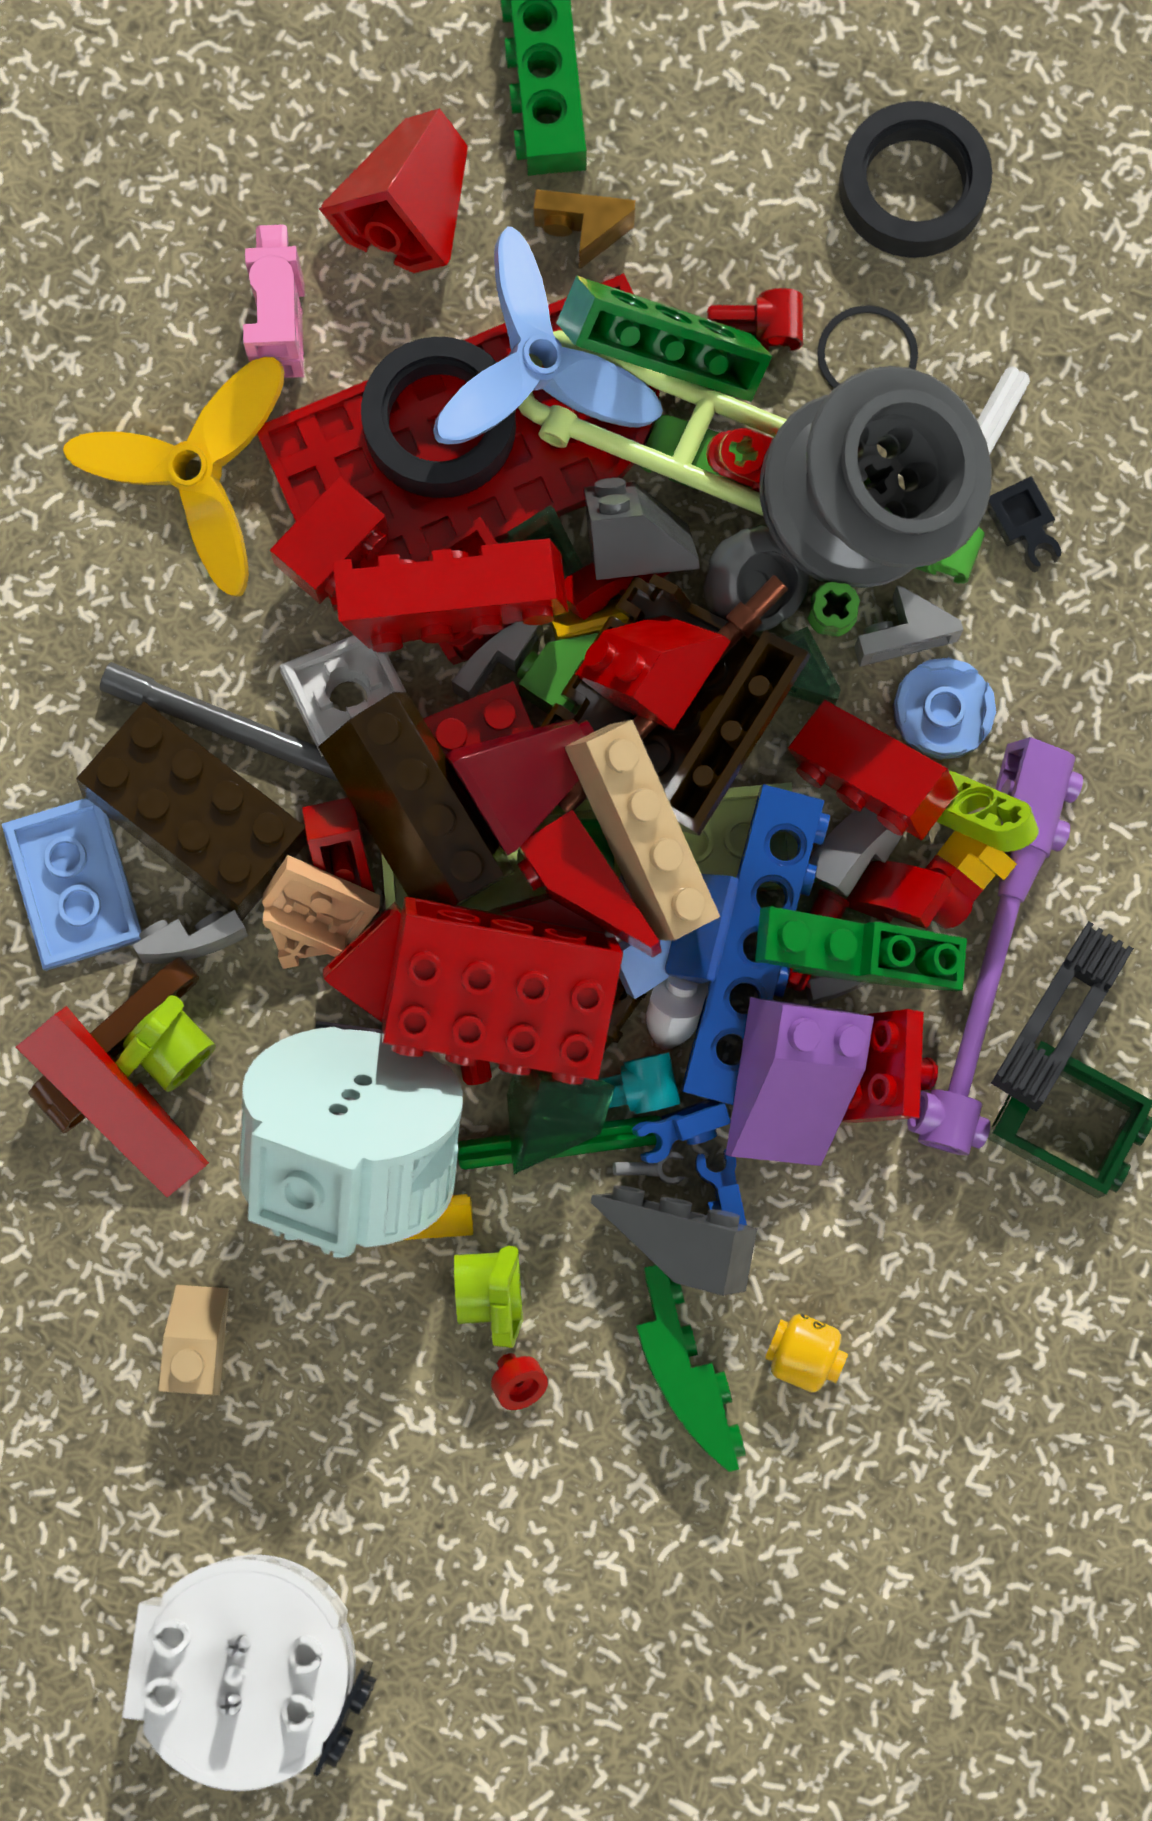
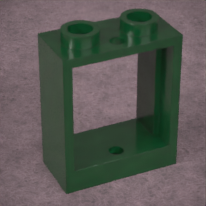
[988,1041,1152,1199]

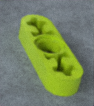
[936,771,1039,852]

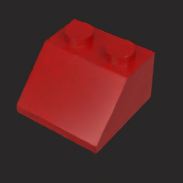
[575,615,731,730]

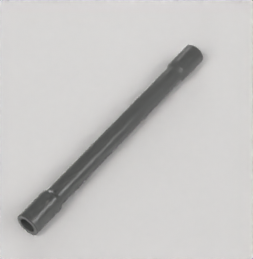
[100,662,339,782]

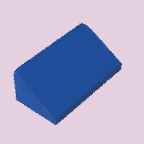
[665,874,740,984]

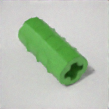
[807,582,860,637]

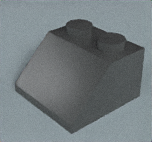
[584,478,700,580]

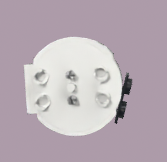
[122,1555,377,1791]

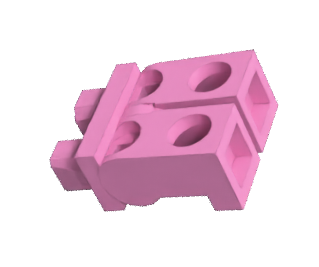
[243,225,305,378]

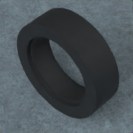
[839,101,992,258]
[361,337,516,498]

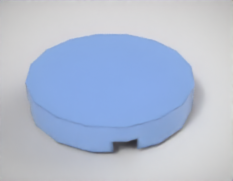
[893,658,996,760]

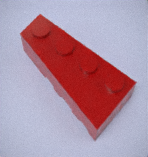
[332,538,568,652]

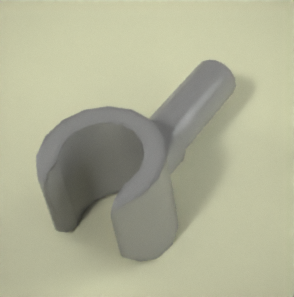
[613,1152,685,1185]

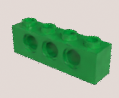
[500,0,587,176]
[556,276,773,402]

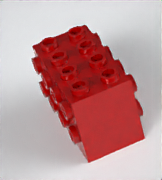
[382,897,623,1085]

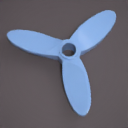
[433,227,663,445]

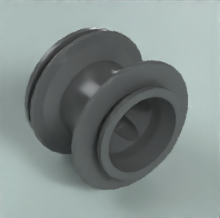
[760,366,992,588]

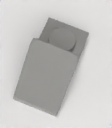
[854,586,963,667]

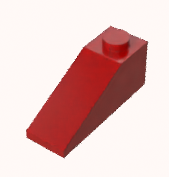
[517,809,662,958]

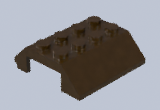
[540,574,811,836]

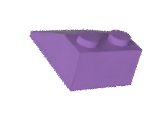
[726,997,874,1166]

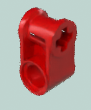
[706,428,773,492]

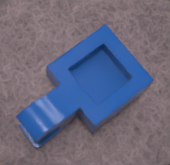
[632,1099,731,1163]
[695,1149,747,1226]

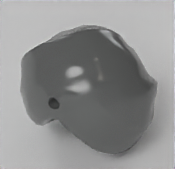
[703,525,810,632]

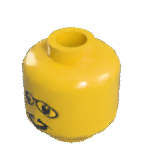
[765,1314,848,1393]

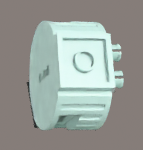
[239,1021,463,1258]

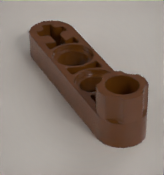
[28,957,199,1134]

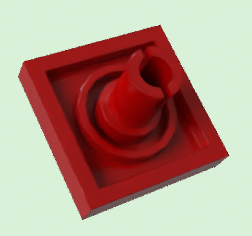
[841,1009,938,1123]

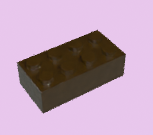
[76,702,307,921]

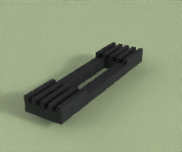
[991,921,1134,1112]

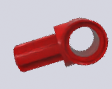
[706,288,803,351]

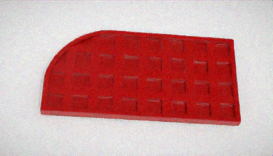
[257,273,660,612]

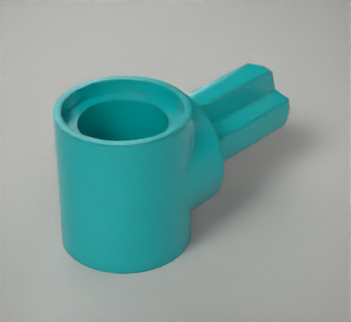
[575,1052,681,1114]

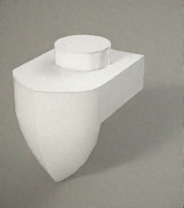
[646,976,709,1050]

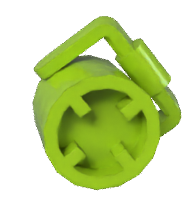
[115,995,216,1092]
[454,1246,523,1348]

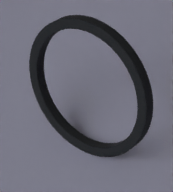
[817,305,918,388]

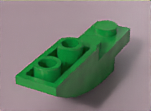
[755,906,967,991]
[635,1265,746,1472]

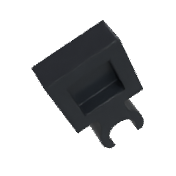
[987,476,1062,572]

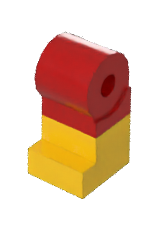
[925,831,1017,929]

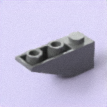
[591,1185,757,1296]

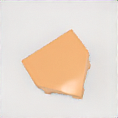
[262,855,380,969]

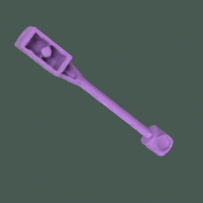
[907,737,1083,1156]

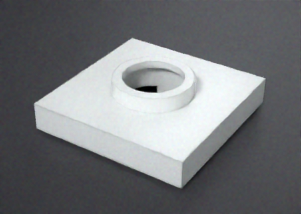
[280,635,406,757]

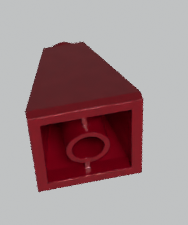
[445,719,594,856]

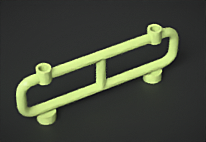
[518,330,871,516]

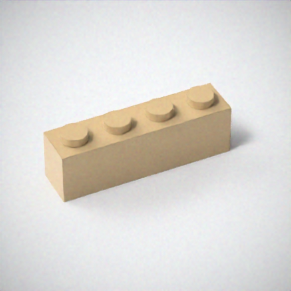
[564,720,720,940]

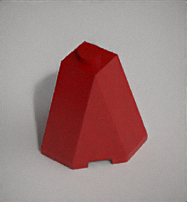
[319,108,468,273]

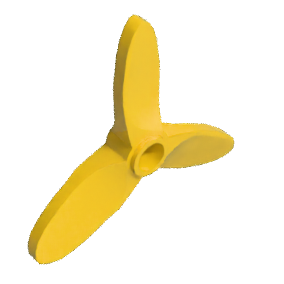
[63,357,284,597]

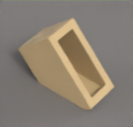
[158,1285,229,1395]

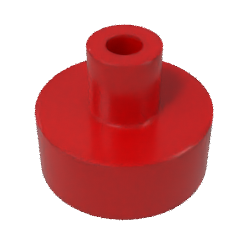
[491,1353,548,1410]

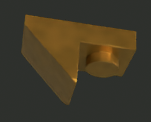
[534,189,636,269]

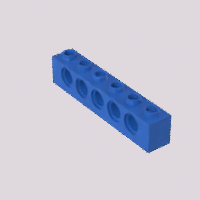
[681,784,830,1105]

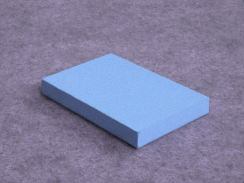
[2,798,142,971]

